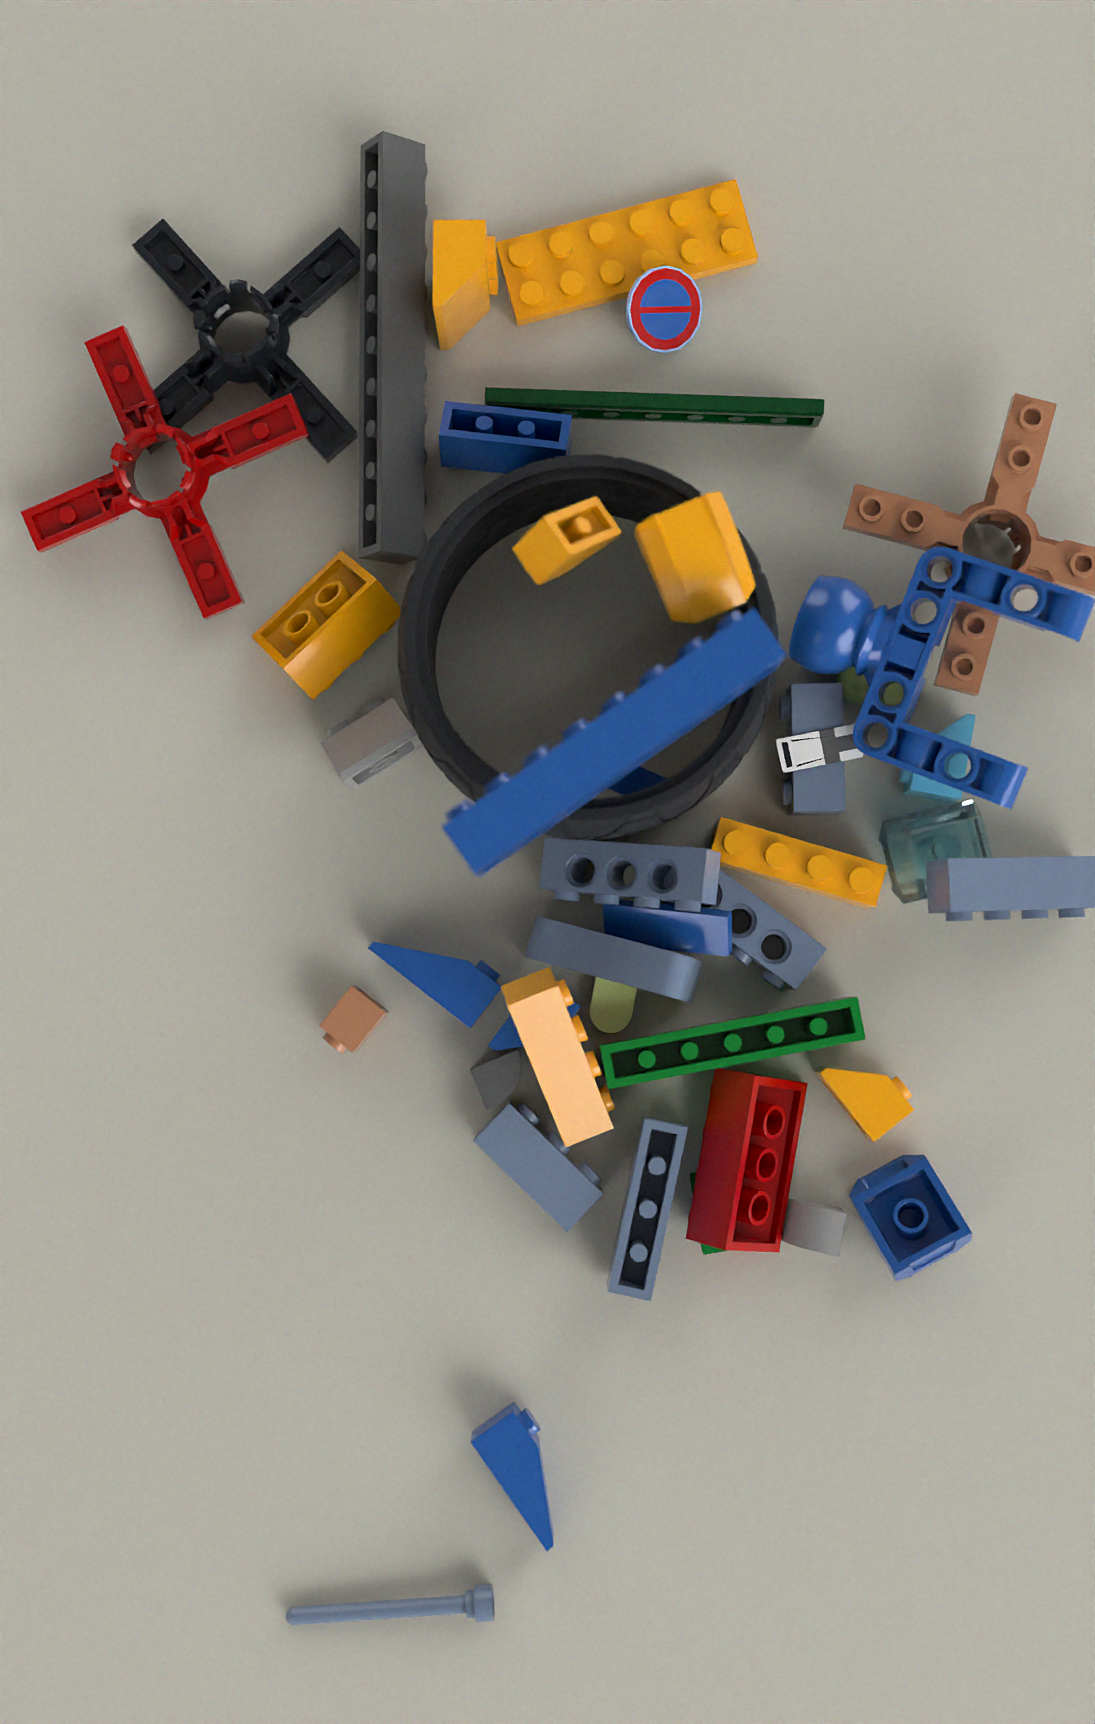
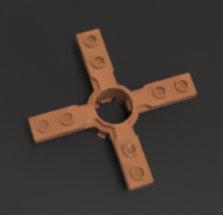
[842,393,1095,696]

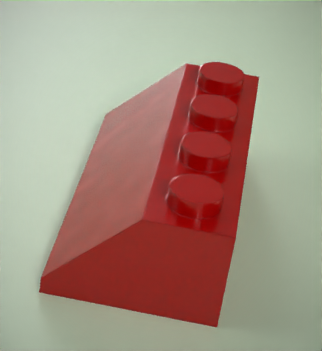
[686,1068,808,1253]

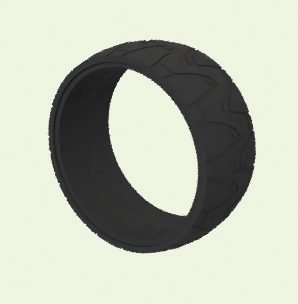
[398,454,779,840]

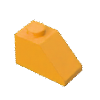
[512,496,622,586]
[814,1066,914,1142]

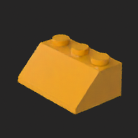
[433,220,498,350]
[251,550,401,700]

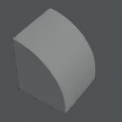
[782,1198,847,1256]

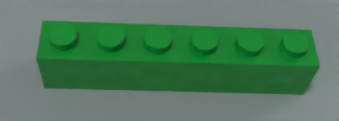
[599,996,866,1089]

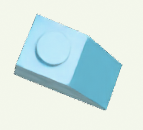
[898,713,976,803]

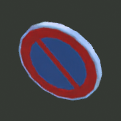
[625,266,703,353]

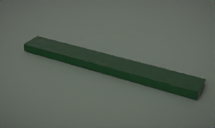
[485,387,824,427]

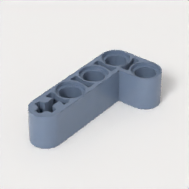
[525,916,703,1003]

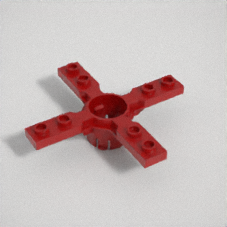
[20,325,310,619]

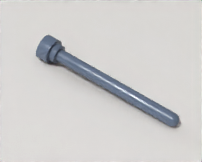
[286,1584,495,1625]

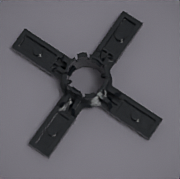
[132,218,360,464]

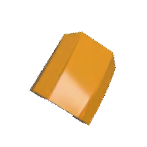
[634,491,755,624]

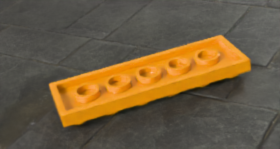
[496,179,758,327]

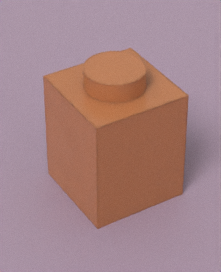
[319,985,388,1054]

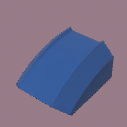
[849,1155,972,1281]

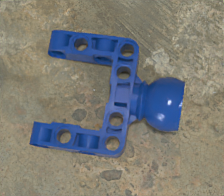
[789,546,1095,809]

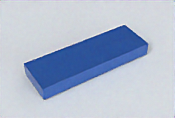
[603,899,732,957]

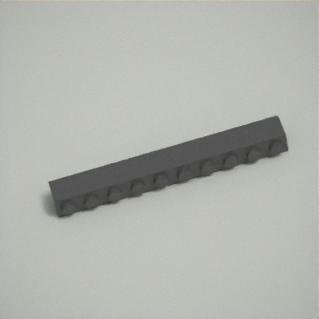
[358,131,428,565]

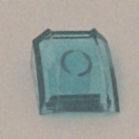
[878,799,993,904]

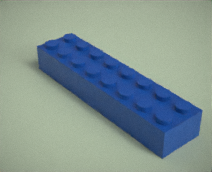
[441,608,787,879]

